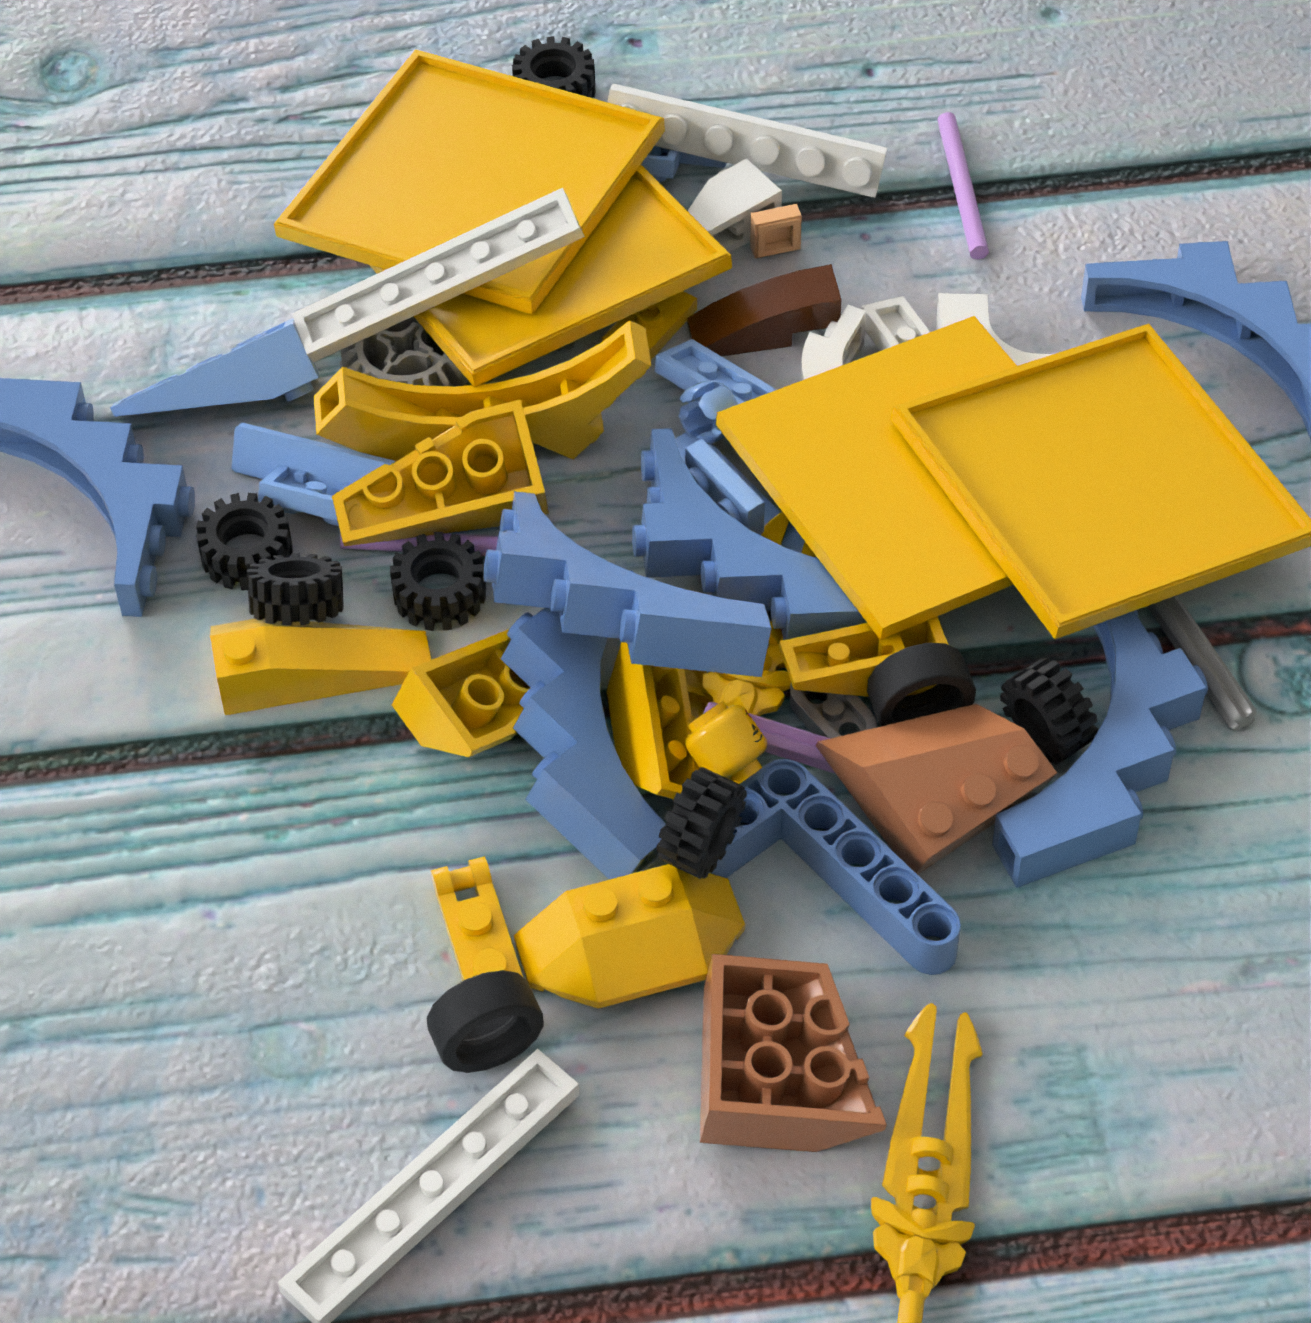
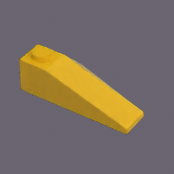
[332,399,549,546]
[210,619,431,715]
[392,629,530,757]

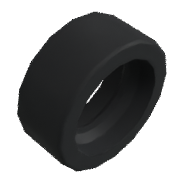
[867,643,976,726]
[426,970,544,1073]

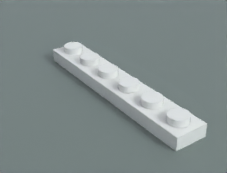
[607,84,887,198]
[292,188,585,363]
[278,1049,580,1323]

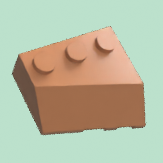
[815,704,1057,875]
[700,954,887,1152]

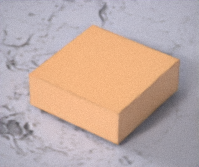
[750,204,802,258]

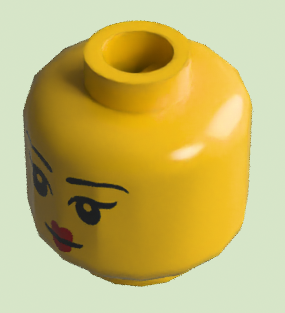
[685,701,767,784]

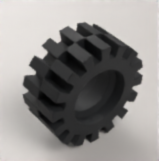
[512,36,596,98]
[196,493,293,591]
[390,532,486,631]
[247,553,344,626]
[1000,658,1098,764]
[657,767,747,879]

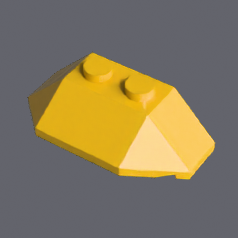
[606,642,731,799]
[513,864,745,1009]

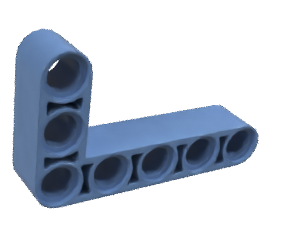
[709,759,961,975]

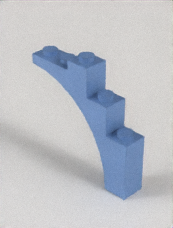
[1081,241,1311,440]
[0,378,195,617]
[632,428,867,640]
[483,491,771,677]
[501,570,666,879]
[992,610,1208,888]

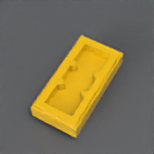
[602,291,697,360]

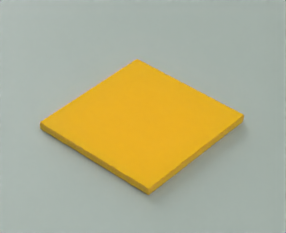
[274,49,665,315]
[370,165,732,387]
[716,316,1017,640]
[890,323,1311,639]

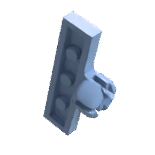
[655,339,777,444]

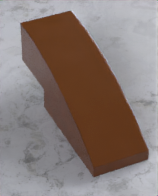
[687,264,842,356]

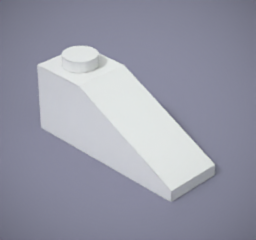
[688,158,782,253]

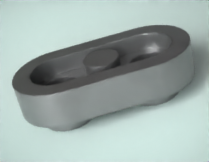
[790,683,877,738]

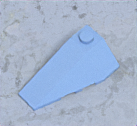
[110,318,319,417]

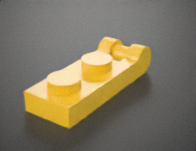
[430,856,523,981]

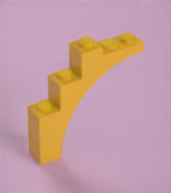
[314,320,652,461]

